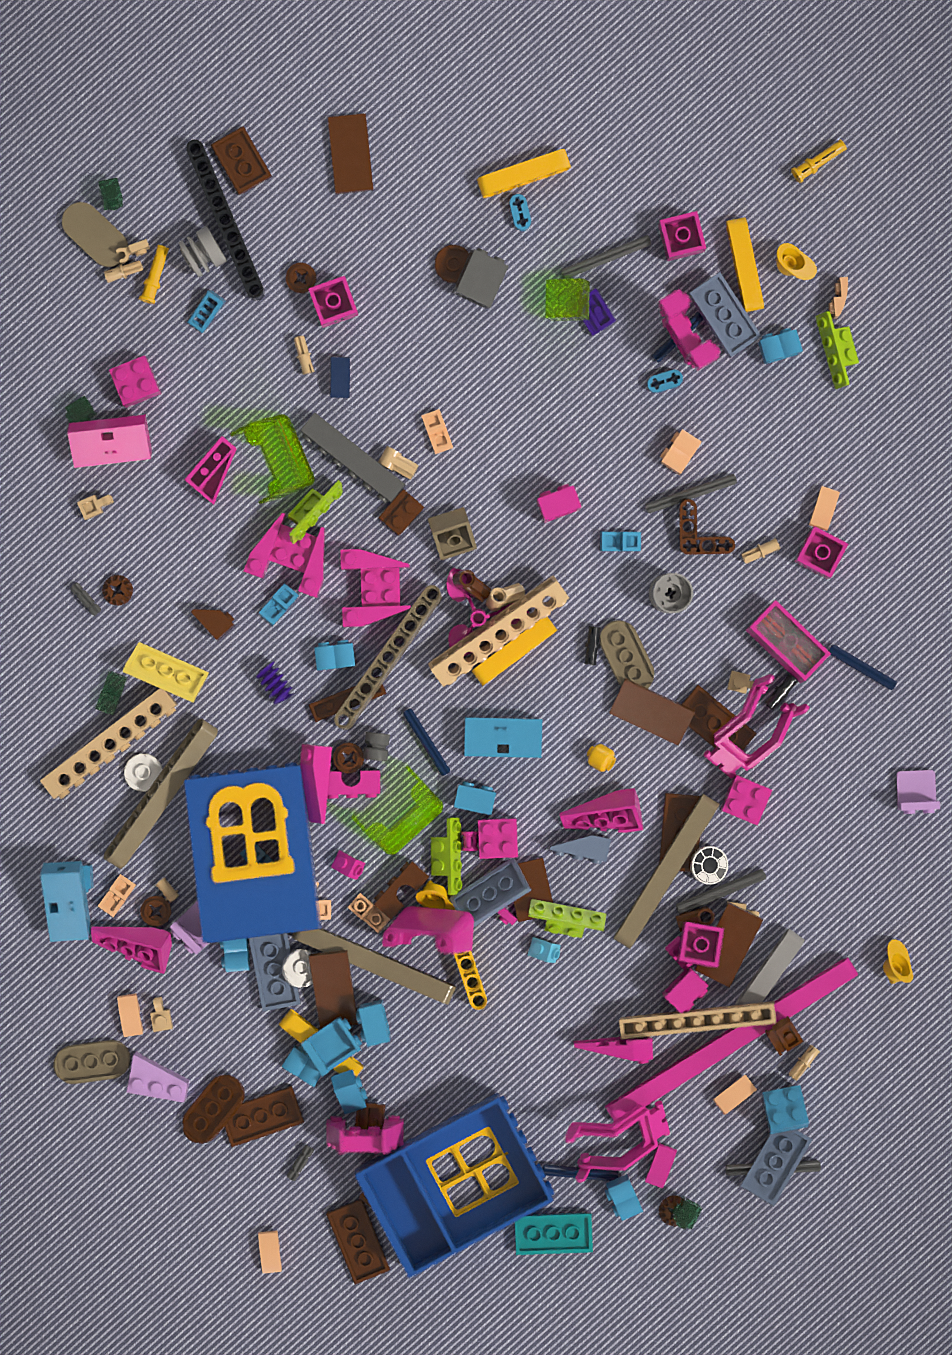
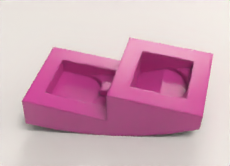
[645,1143,677,1189]

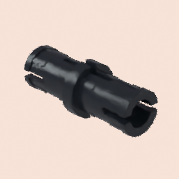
[584,626,601,665]
[764,674,798,711]

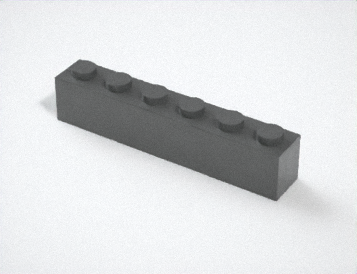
[301,413,406,503]

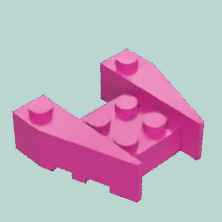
[658,289,720,371]
[244,513,325,598]
[340,549,411,627]
[326,1115,404,1154]

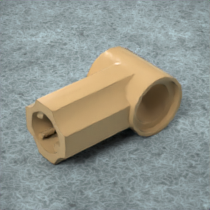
[378,446,419,480]
[486,583,525,611]

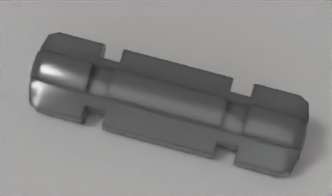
[70,583,101,616]
[287,1145,314,1181]

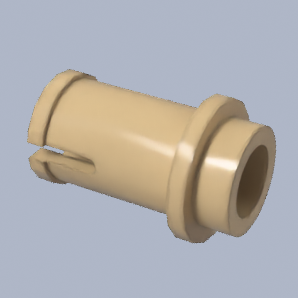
[155,878,179,903]

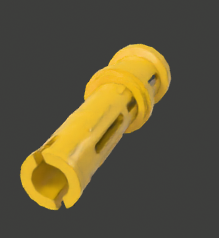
[791,139,847,183]
[139,245,169,304]

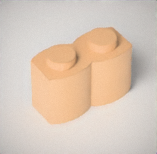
[660,429,701,475]

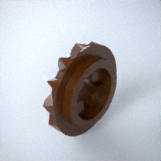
[286,263,316,294]
[102,575,133,606]
[333,743,364,773]
[140,896,171,927]
[659,1195,690,1227]

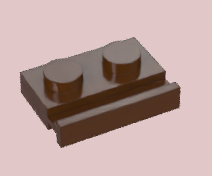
[378,489,425,536]
[765,1016,804,1056]
[355,1102,386,1130]

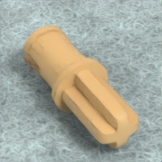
[104,261,143,283]
[294,336,315,375]
[741,538,780,564]
[789,1044,820,1081]

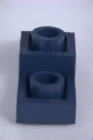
[330,356,350,398]

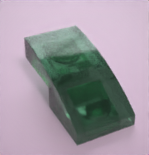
[95,671,128,715]

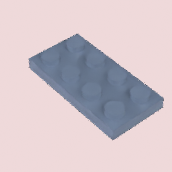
[688,272,761,358]
[449,858,531,927]
[249,933,301,1011]
[740,1129,813,1207]

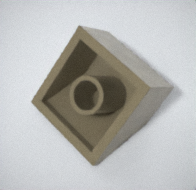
[428,507,477,560]

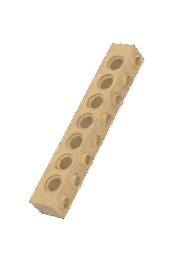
[428,575,569,687]
[40,688,178,799]
[619,1001,776,1039]

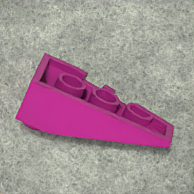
[300,744,332,824]
[560,788,643,833]
[90,927,172,974]
[573,1036,653,1064]

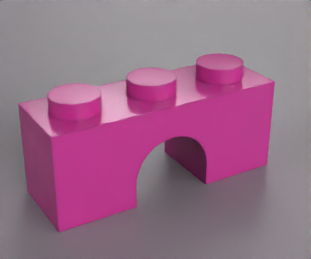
[327,770,381,799]

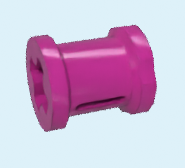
[461,831,479,851]

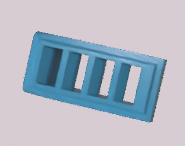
[187,290,226,333]

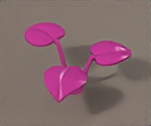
[447,568,529,656]

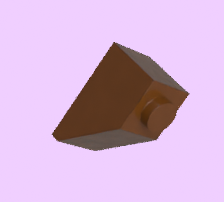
[191,609,235,641]

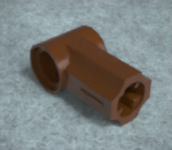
[452,570,491,603]
[675,906,714,932]

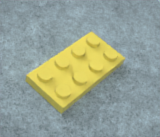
[123,642,209,703]

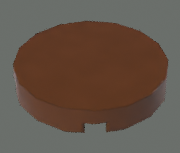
[435,245,469,283]

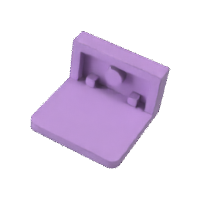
[896,770,940,814]
[170,901,208,955]

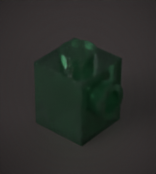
[98,178,123,210]
[65,396,97,423]
[672,1196,702,1230]

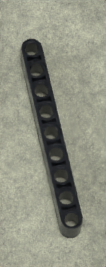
[186,139,265,301]

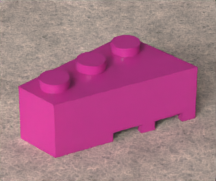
[184,436,237,505]

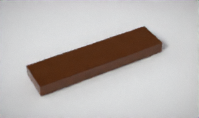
[308,676,387,722]

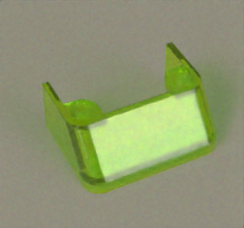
[230,414,315,505]
[351,764,443,855]

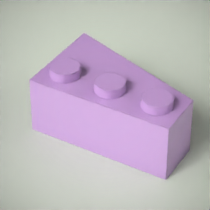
[127,1051,190,1103]

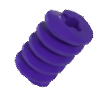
[256,661,295,704]

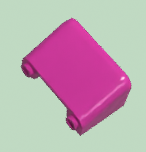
[382,906,474,954]

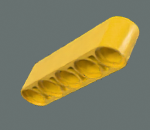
[477,149,571,198]
[726,217,764,312]
[472,617,557,686]
[454,951,487,1010]
[279,1009,364,1076]

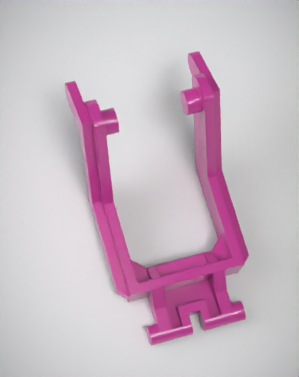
[703,674,809,779]
[564,1101,670,1183]

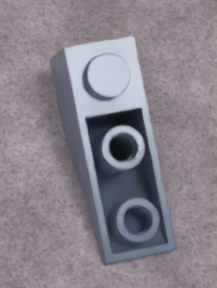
[549,834,611,864]

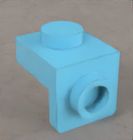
[527,937,561,963]

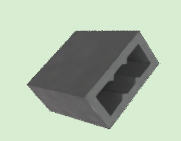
[452,248,509,309]

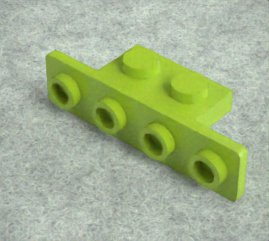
[815,311,859,389]
[288,480,343,544]
[431,817,462,895]
[528,899,606,938]

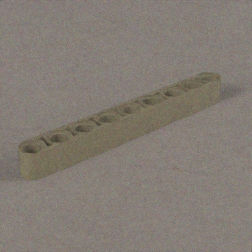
[334,585,442,730]
[103,719,218,869]
[613,794,719,949]
[292,929,456,1005]

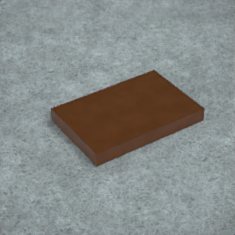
[210,126,272,196]
[514,857,553,922]

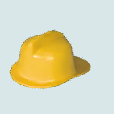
[776,243,817,280]
[416,881,455,910]
[883,939,913,984]

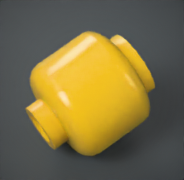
[587,744,616,772]

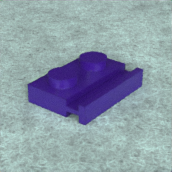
[573,288,617,336]

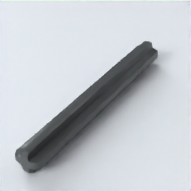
[561,235,651,279]
[645,474,737,513]
[676,869,766,914]
[725,1160,821,1176]

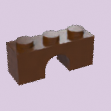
[374,860,430,920]

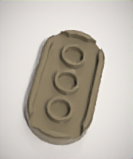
[62,202,128,267]
[599,620,654,688]
[53,1040,131,1084]

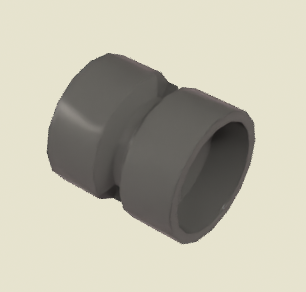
[363,732,390,761]

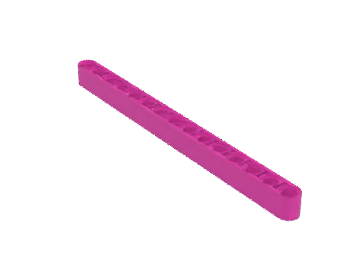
[605,957,858,1122]

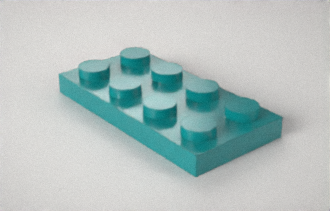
[515,1212,593,1255]

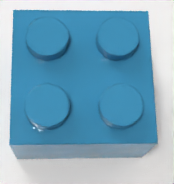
[356,999,391,1047]
[762,1085,809,1134]

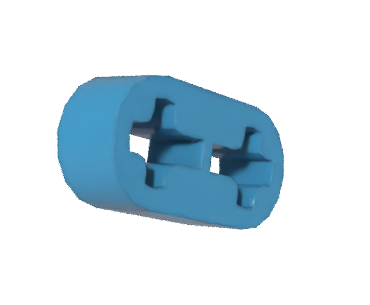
[510,194,531,231]
[647,370,683,394]

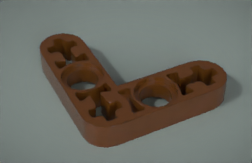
[679,498,736,555]

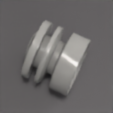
[178,226,227,277]
[649,573,693,613]

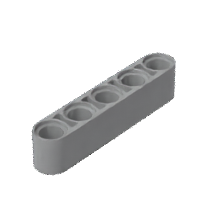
[735,929,805,1005]

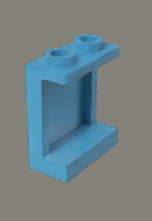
[301,1017,362,1076]

